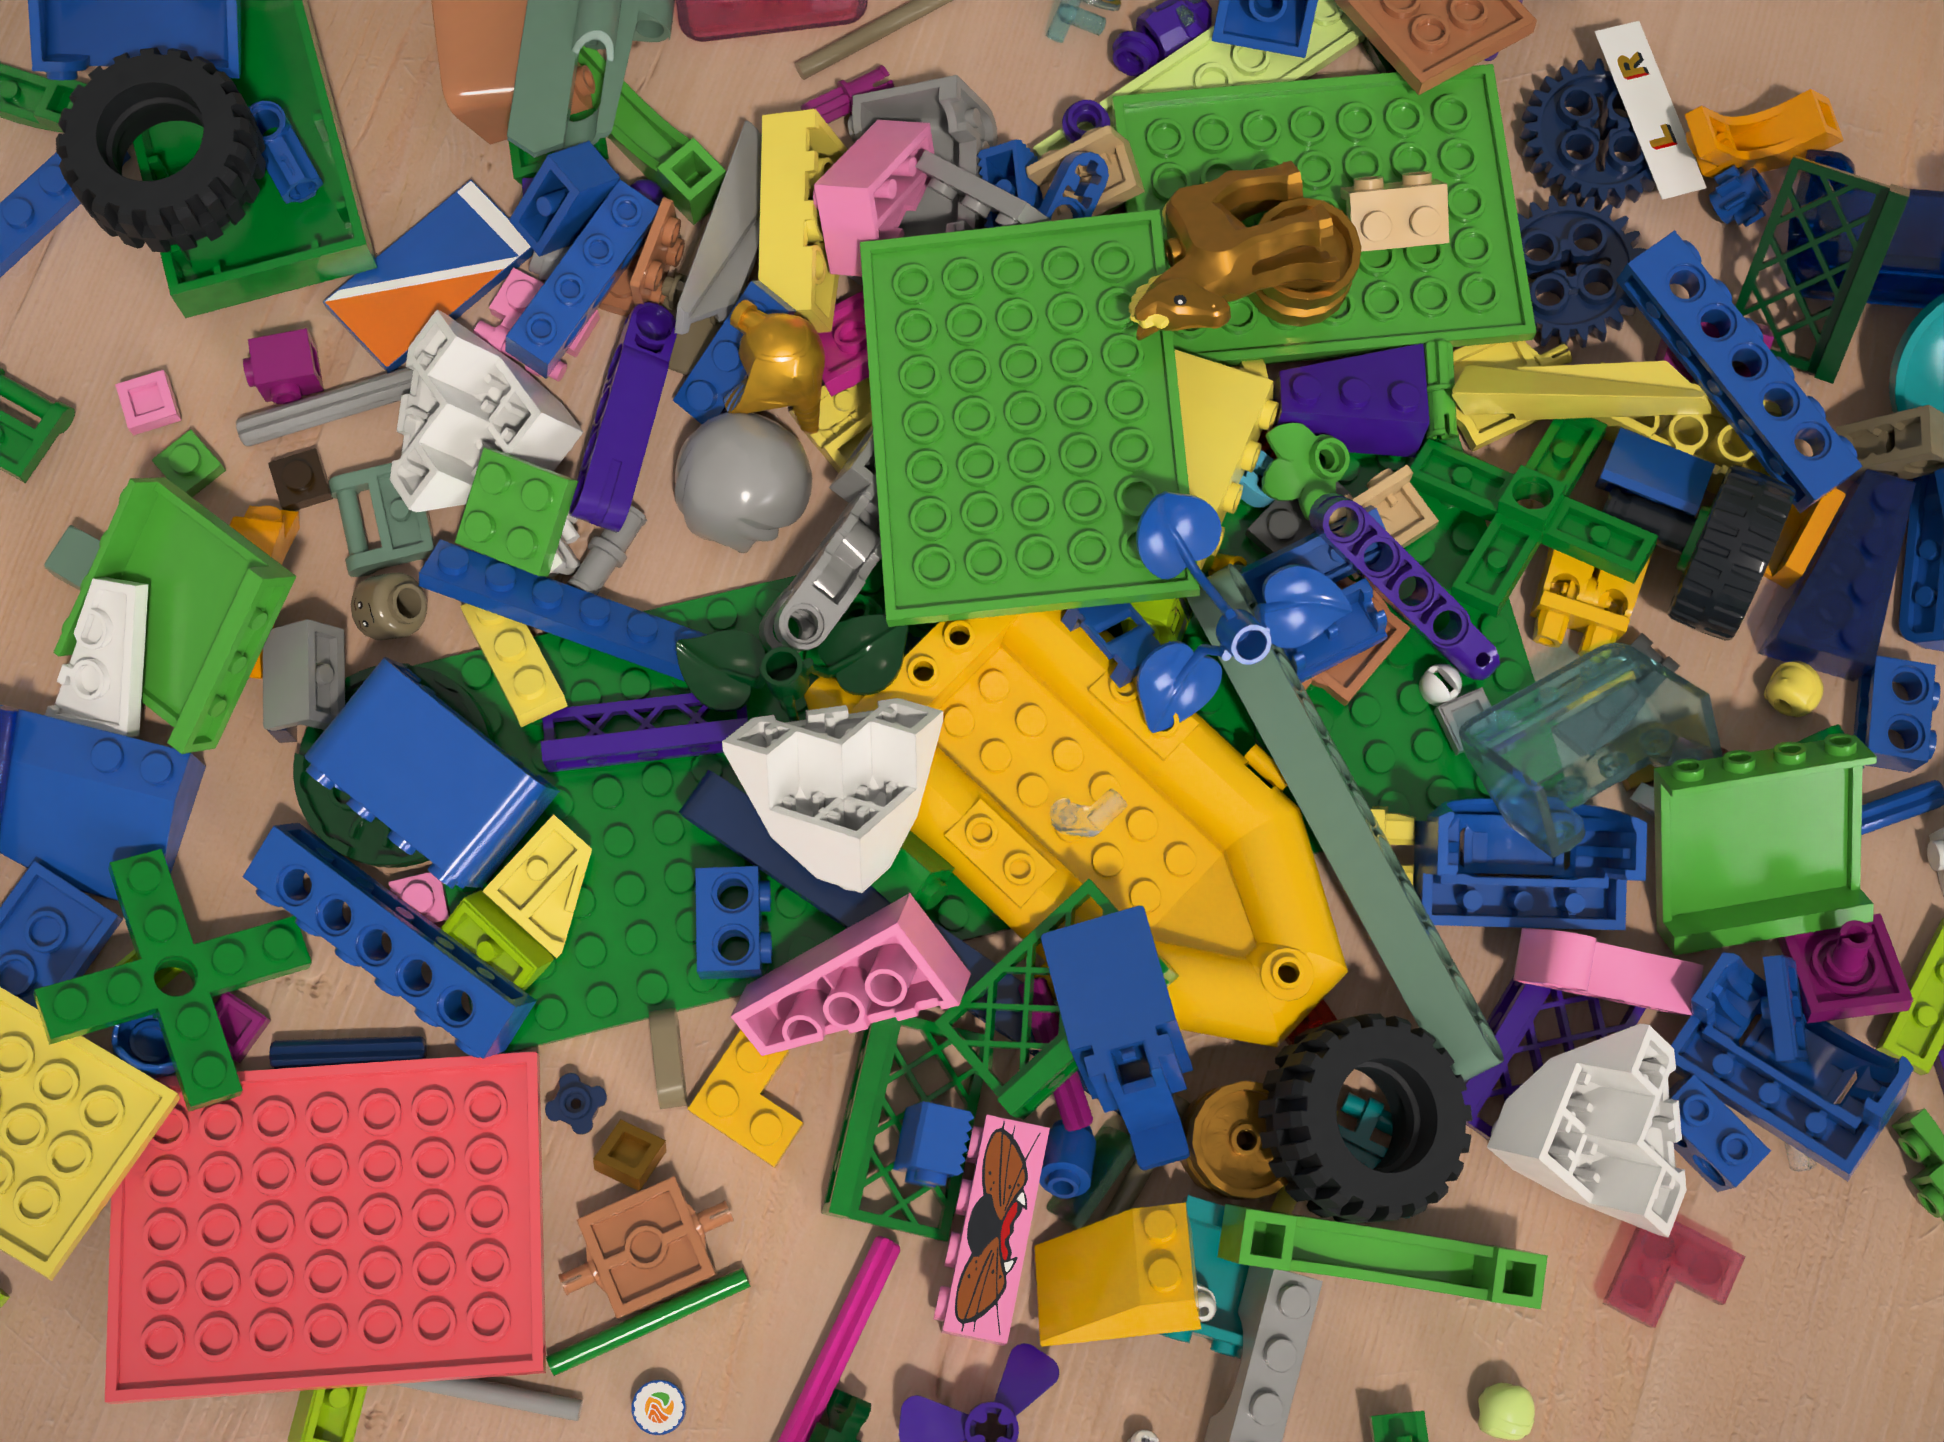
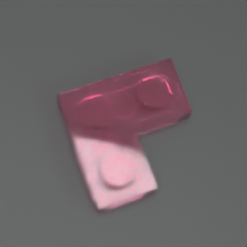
[1602,1221,1746,1328]

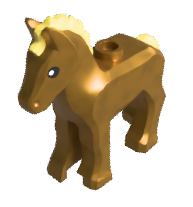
[1128,161,1340,340]

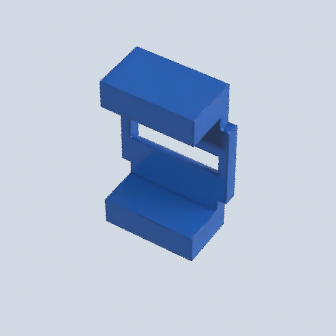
[1061,603,1161,688]

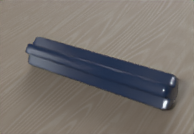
[269,1036,427,1069]

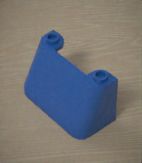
[28,0,241,80]

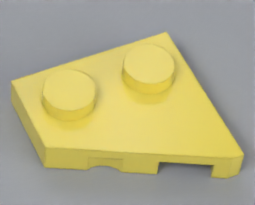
[482,815,592,959]

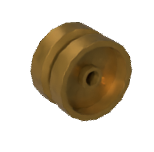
[1248,197,1362,327]
[1181,1081,1289,1200]

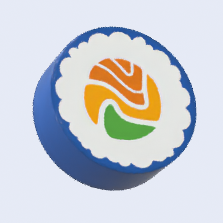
[631,1380,687,1435]

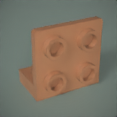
[598,197,685,317]

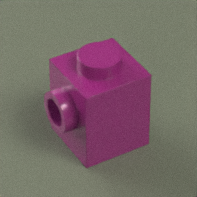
[243,328,324,404]

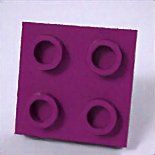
[1777,913,1913,1023]

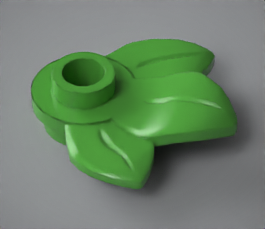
[1262,423,1350,520]

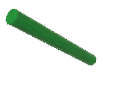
[546,1267,751,1376]

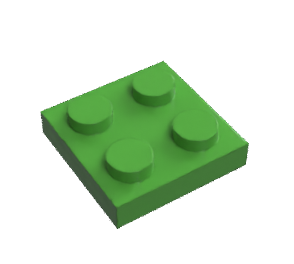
[455,447,578,577]

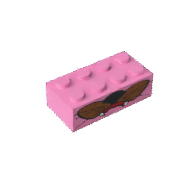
[933,1115,1050,1346]

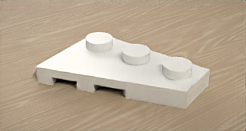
[45,577,149,737]

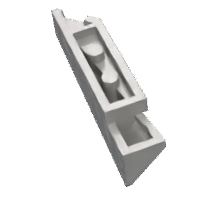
[675,121,762,335]

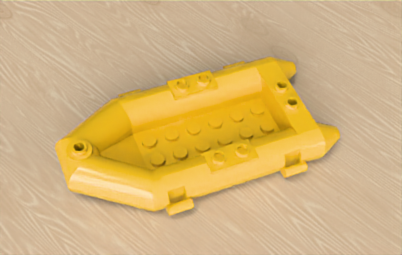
[804,609,1348,1047]

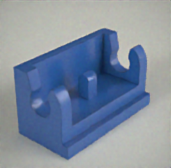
[1283,578,1388,683]

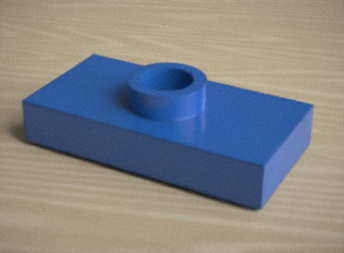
[1761,955,1809,1064]

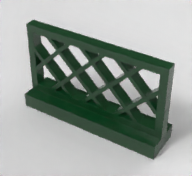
[1735,155,1910,384]

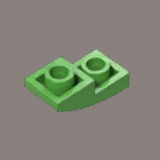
[1892,1108,1944,1221]

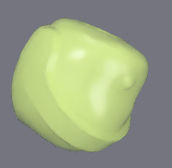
[1478,1383,1535,1440]

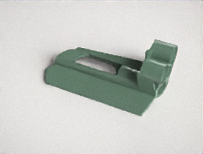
[507,0,675,158]

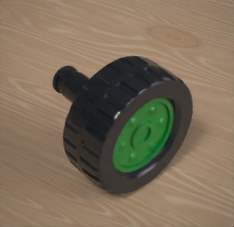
[1602,465,1796,641]

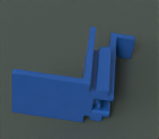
[1041,906,1194,1171]

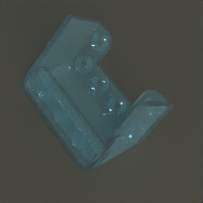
[1459,643,1723,858]

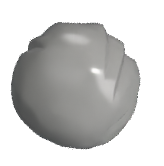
[675,412,813,553]

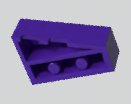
[1272,343,1430,458]

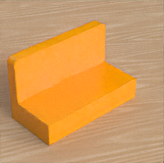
[1763,488,1846,589]

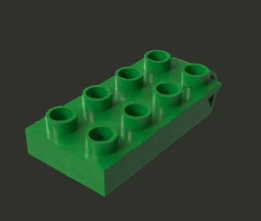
[133,0,378,318]

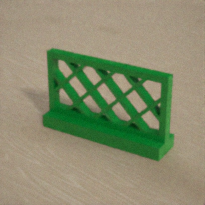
[934,879,1179,1120]
[821,1017,985,1242]

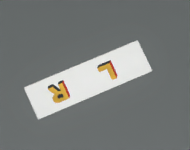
[1594,21,1707,200]

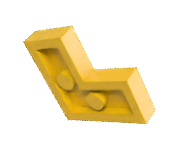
[687,1029,804,1168]

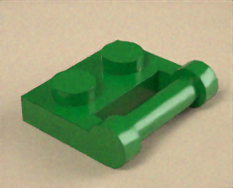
[0,368,75,484]

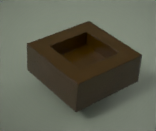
[268,448,333,511]

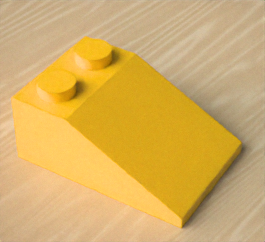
[1034,1202,1201,1347]

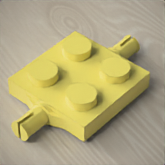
[1453,341,1572,452]

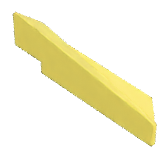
[1452,361,1711,420]

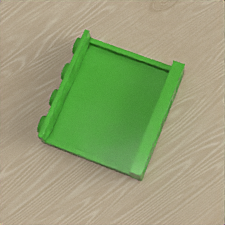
[53,477,296,754]
[1654,733,1877,955]

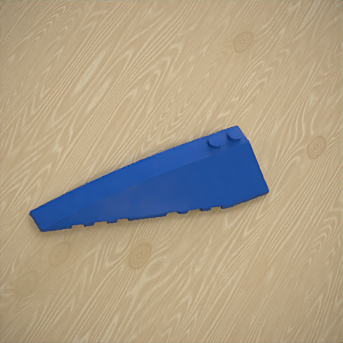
[0,705,206,901]

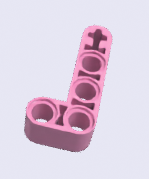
[1513,928,1704,1016]

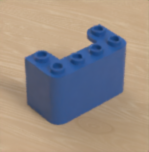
[304,657,560,889]

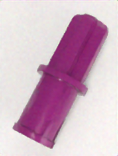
[800,65,894,124]

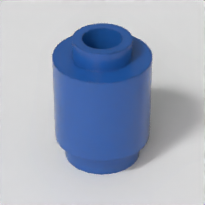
[1039,1119,1096,1199]

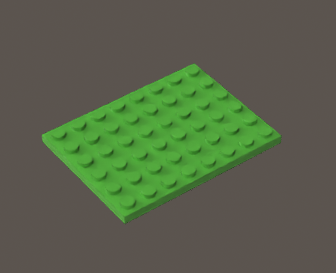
[1111,64,1537,367]
[860,209,1200,627]

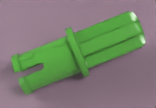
[1424,340,1459,441]

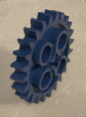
[1519,58,1656,210]
[1517,194,1646,348]

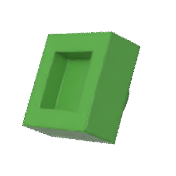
[152,429,226,497]

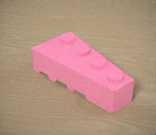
[731,893,971,1056]

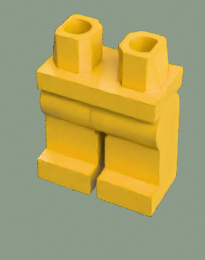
[1529,547,1653,663]

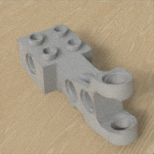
[759,425,882,652]

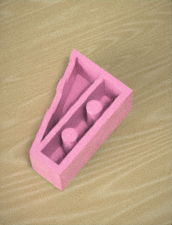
[813,120,934,277]

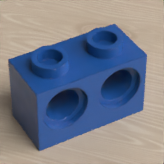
[1854,655,1940,773]
[695,866,772,979]
[1669,1074,1771,1192]

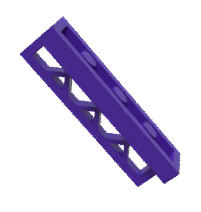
[541,693,748,772]

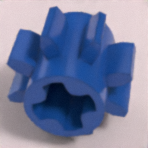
[1709,165,1771,227]

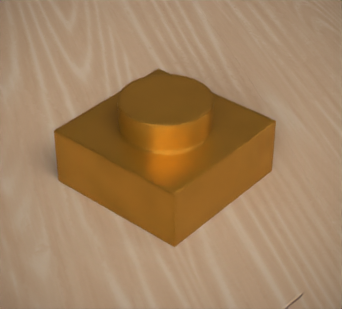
[593,1119,666,1192]

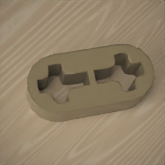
[649,1008,687,1109]

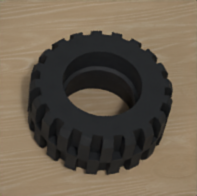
[56,47,266,253]
[1258,1013,1472,1224]

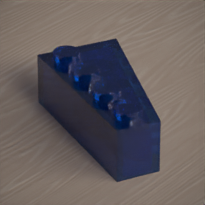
[1758,469,1916,682]

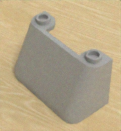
[848,75,998,286]

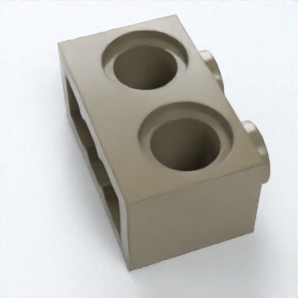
[1836,405,1944,488]

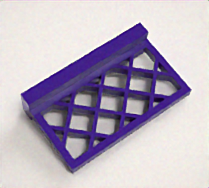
[1462,976,1646,1140]

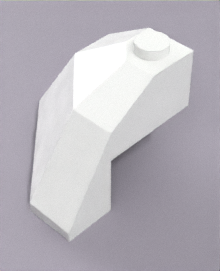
[390,310,583,512]
[722,698,943,893]
[1487,1023,1687,1238]

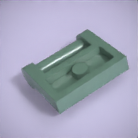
[328,463,436,577]

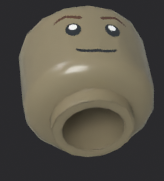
[351,573,427,640]

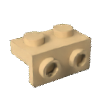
[1025,125,1145,221]
[1340,171,1449,252]
[1329,465,1439,579]

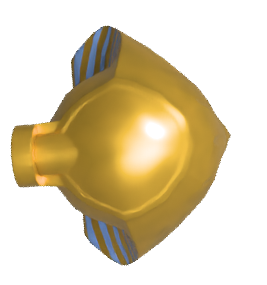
[724,300,825,434]

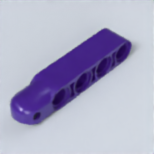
[569,302,677,533]
[1309,493,1500,680]

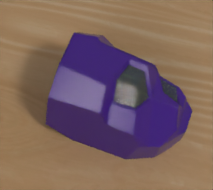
[1135,0,1212,63]

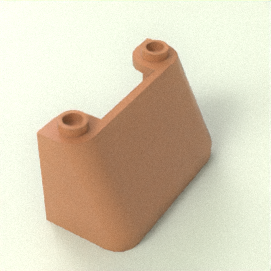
[431,0,595,145]

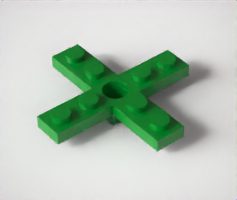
[1410,418,1658,618]
[33,849,312,1112]

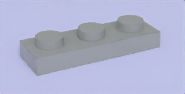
[915,150,1052,226]

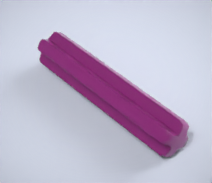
[1018,977,1093,1131]

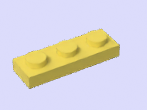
[460,603,568,727]

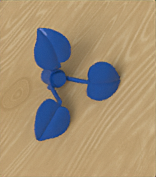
[1136,491,1353,733]

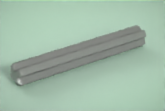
[236,368,413,446]

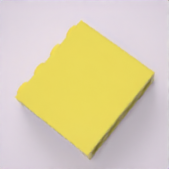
[1175,350,1279,570]

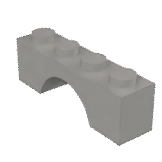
[1204,1266,1323,1442]

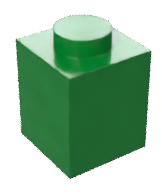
[871,831,955,910]

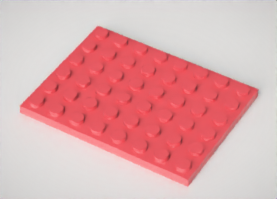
[105,1051,546,1404]

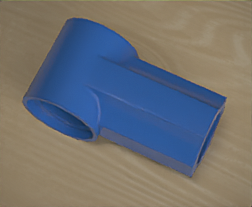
[249,101,323,204]

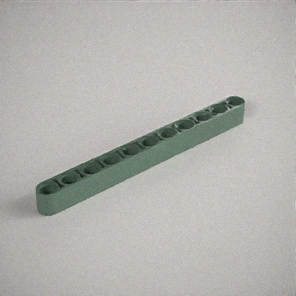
[1187,563,1504,1082]

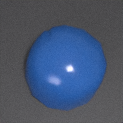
[111,1015,175,1079]

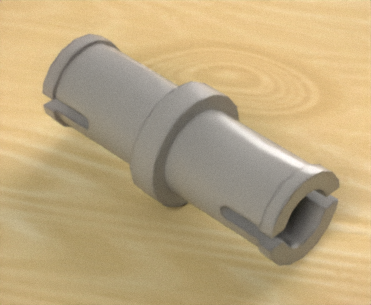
[567,506,647,595]

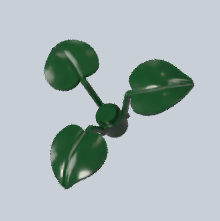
[676,614,909,722]

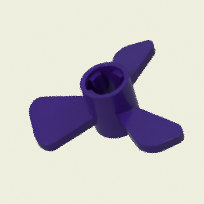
[899,1343,1059,1442]

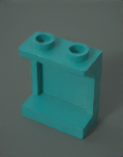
[1159,1195,1250,1359]

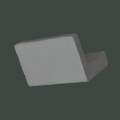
[263,619,345,731]

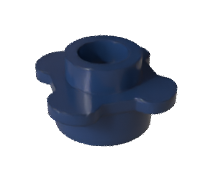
[545,1073,607,1135]

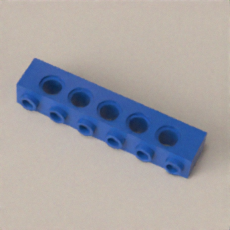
[1616,230,1863,513]
[243,823,537,1059]

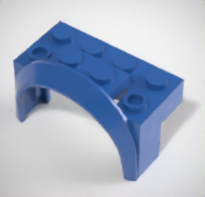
[1413,798,1647,930]
[1671,952,1914,1182]

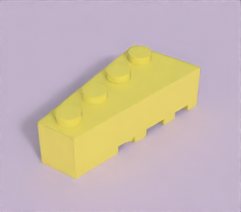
[758,109,848,333]

